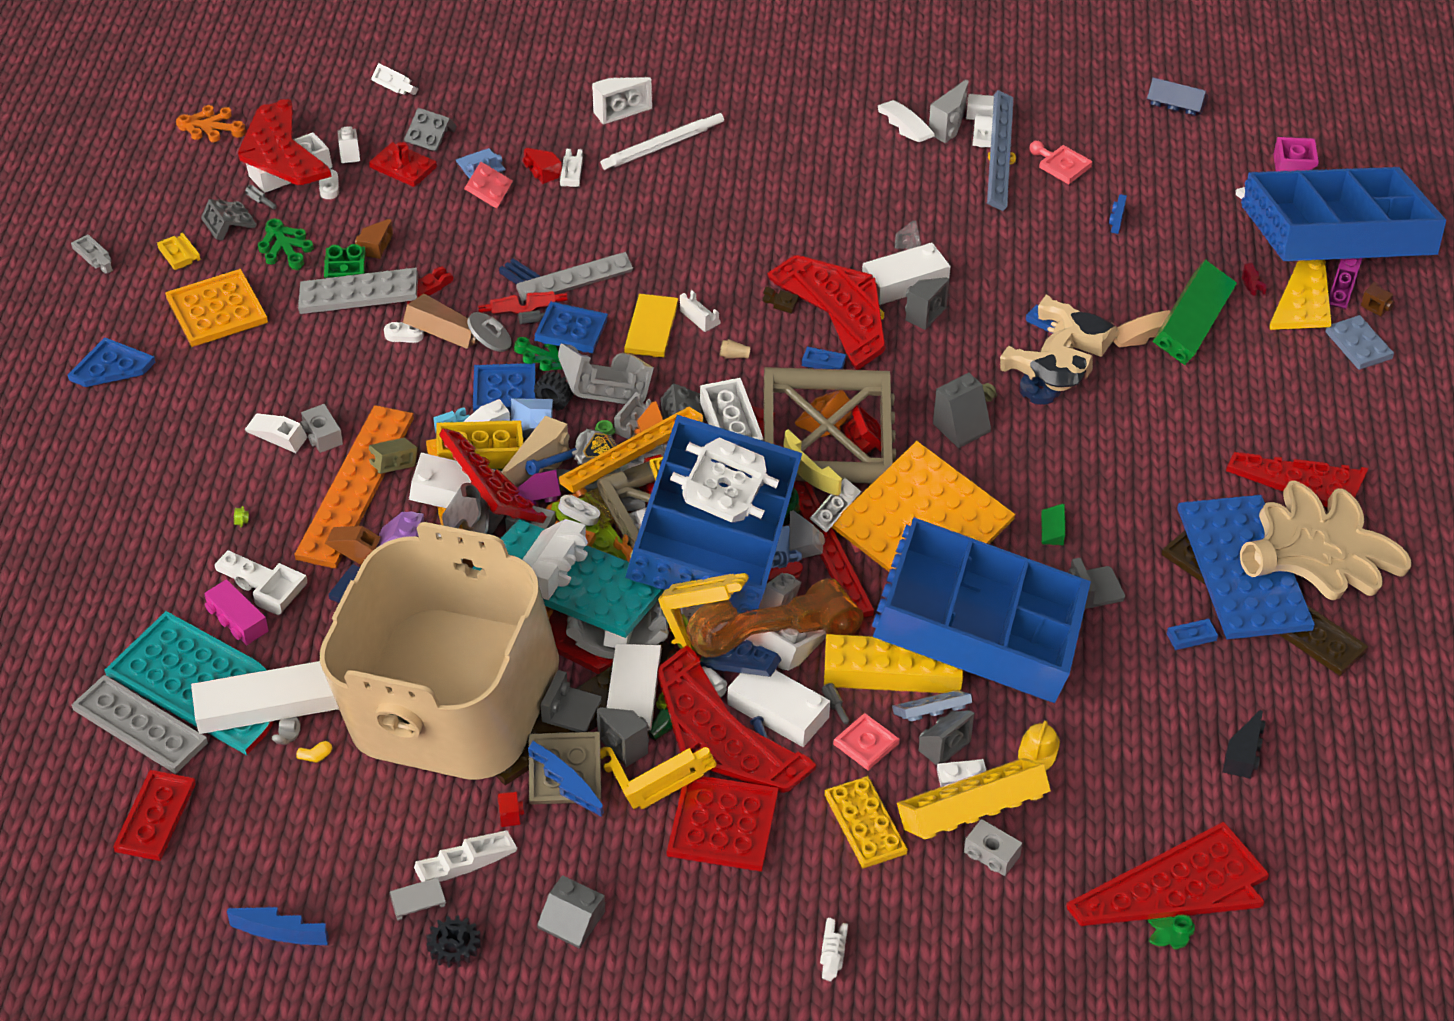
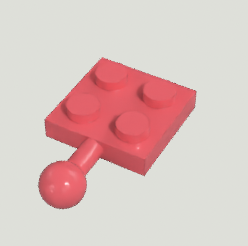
[1029,141,1093,184]

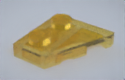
[583,487,629,529]

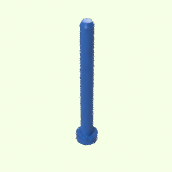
[525,448,577,475]

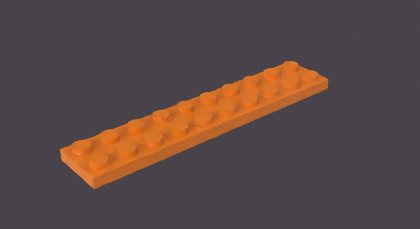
[295,405,414,569]

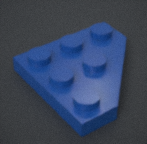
[68,337,155,387]

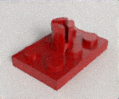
[369,142,437,187]

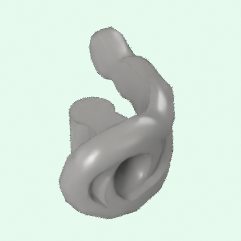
[272,717,300,745]

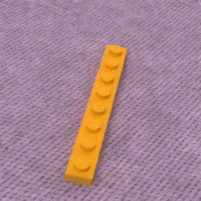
[559,406,703,493]

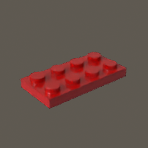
[113,770,196,861]

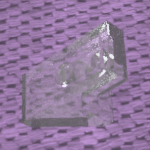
[895,221,921,250]

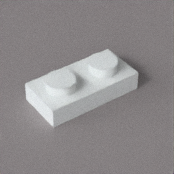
[937,759,986,787]

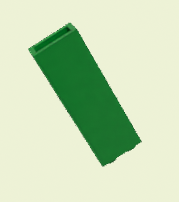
[1152,259,1237,365]

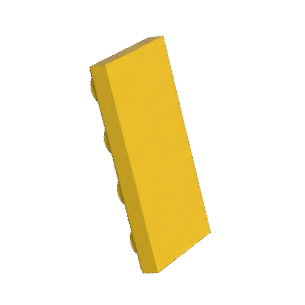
[624,294,678,357]
[824,776,907,869]

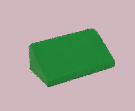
[1041,504,1065,545]

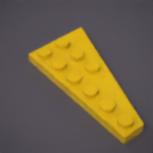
[1270,260,1331,330]

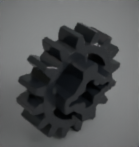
[426,915,481,968]

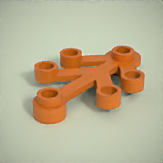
[176,105,246,142]

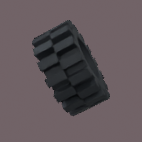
[534,371,574,411]

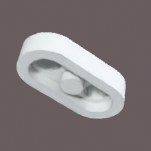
[319,169,339,199]
[384,322,424,343]
[558,495,600,526]

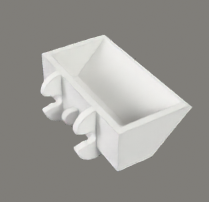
[522,519,588,600]

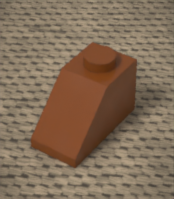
[355,219,393,259]

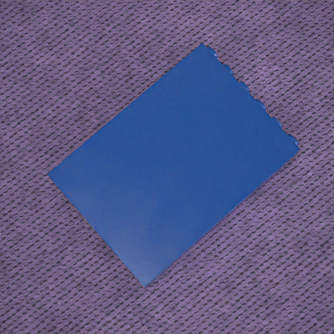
[1241,167,1446,261]
[625,415,802,617]
[871,517,1091,703]

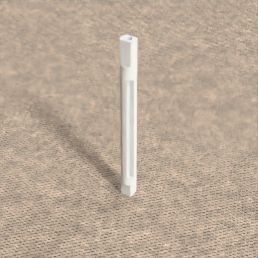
[600,113,724,170]

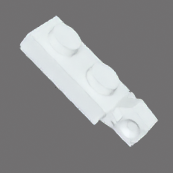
[371,63,418,95]

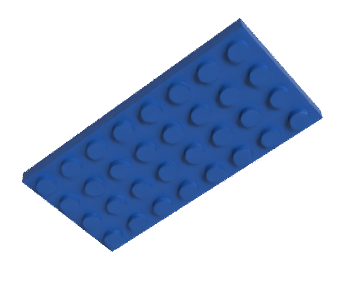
[1177,495,1315,640]

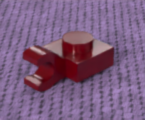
[1242,263,1267,296]

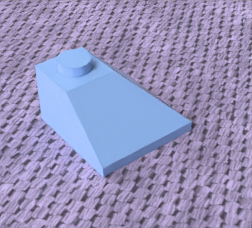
[510,398,553,438]

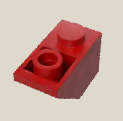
[523,148,562,184]

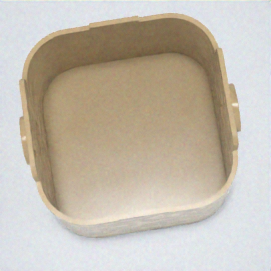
[320,522,559,780]

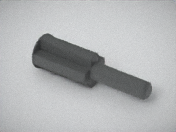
[245,185,277,210]
[518,310,545,324]
[821,683,850,724]

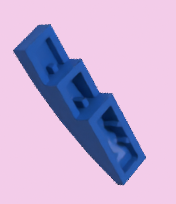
[528,741,604,817]
[227,907,329,945]

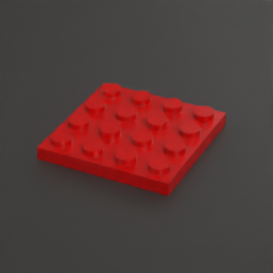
[667,776,779,872]

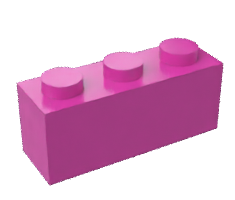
[204,579,268,645]

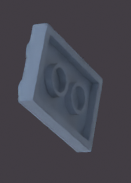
[1325,315,1394,370]
[892,690,972,721]

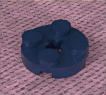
[1020,373,1060,405]

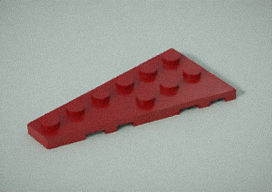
[439,428,547,523]
[1226,452,1369,508]

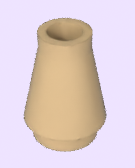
[720,339,750,359]

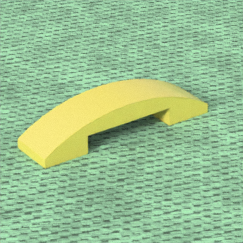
[784,429,842,496]

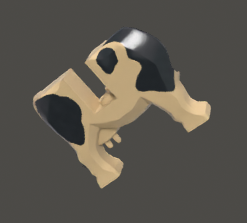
[1000,295,1119,391]

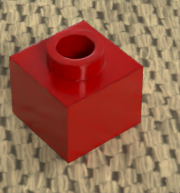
[498,792,524,827]

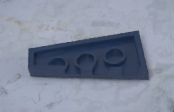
[700,631,782,677]

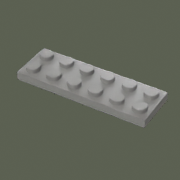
[298,268,418,314]
[72,675,208,774]

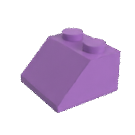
[376,511,424,548]

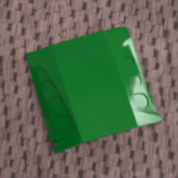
[324,244,366,279]

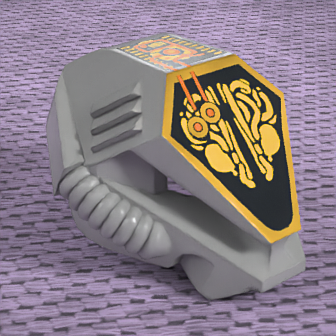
[572,429,617,465]

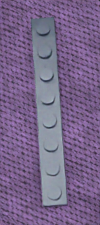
[987,90,1013,211]

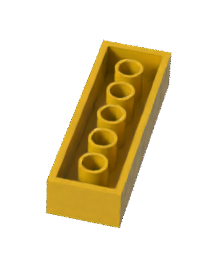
[824,634,963,693]
[897,758,1051,839]

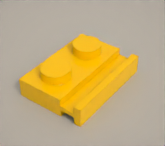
[157,233,201,270]

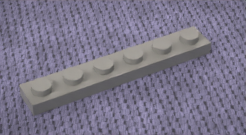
[516,252,633,304]

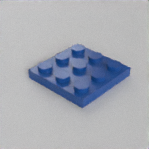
[534,301,608,353]
[473,363,536,413]

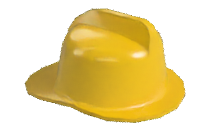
[1018,720,1060,771]

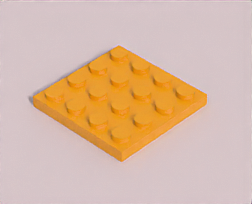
[165,269,268,347]

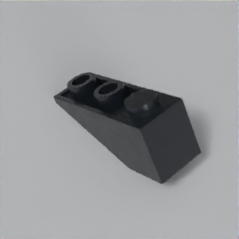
[1222,710,1266,779]

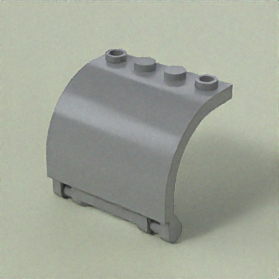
[566,601,669,659]

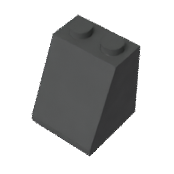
[933,373,991,448]

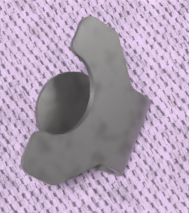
[442,483,504,543]

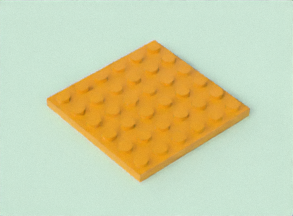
[832,441,1015,572]

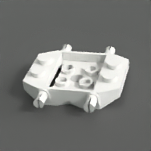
[670,438,780,522]

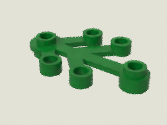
[258,218,314,270]
[514,337,563,371]

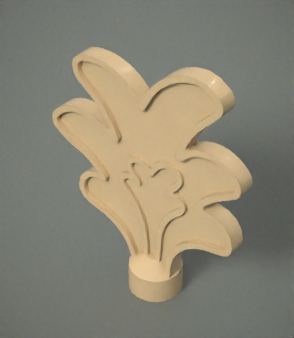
[1240,481,1411,600]

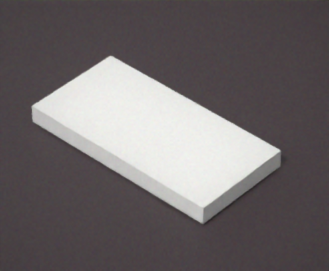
[607,644,662,730]

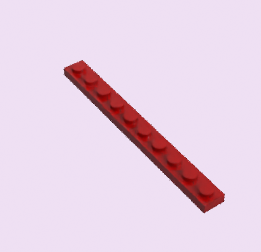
[793,481,874,621]

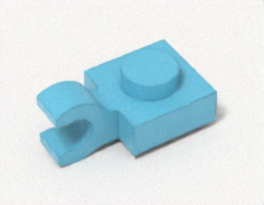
[433,408,470,433]

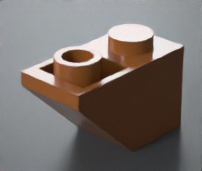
[325,526,381,565]

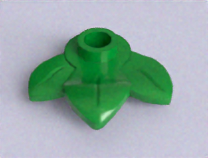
[1148,915,1195,949]

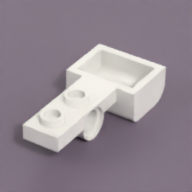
[966,94,994,147]
[215,550,307,615]

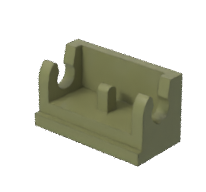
[369,438,417,474]

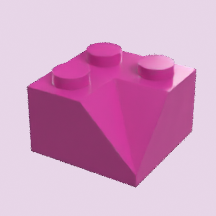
[1273,137,1319,171]

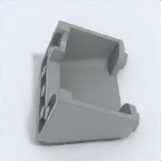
[558,343,654,404]

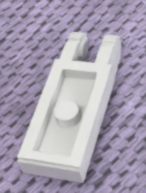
[560,149,583,187]

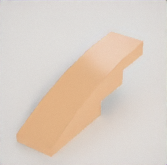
[1113,310,1170,347]

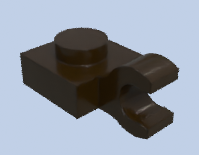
[762,287,799,314]

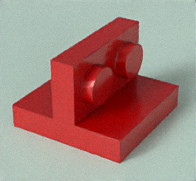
[842,405,881,456]

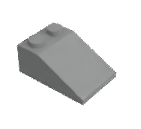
[929,80,969,143]

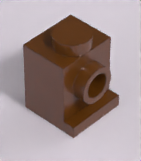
[1361,282,1395,316]

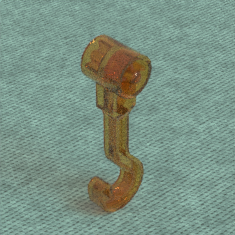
[686,578,863,657]

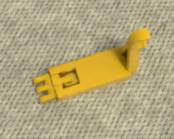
[658,573,749,649]
[600,747,716,810]

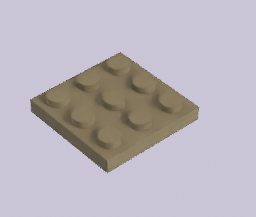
[529,732,601,804]

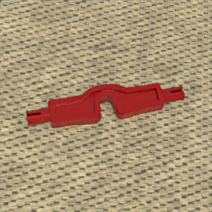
[478,291,568,315]

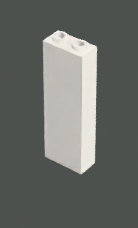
[191,661,339,734]

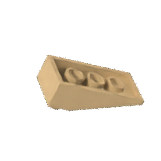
[502,416,570,488]

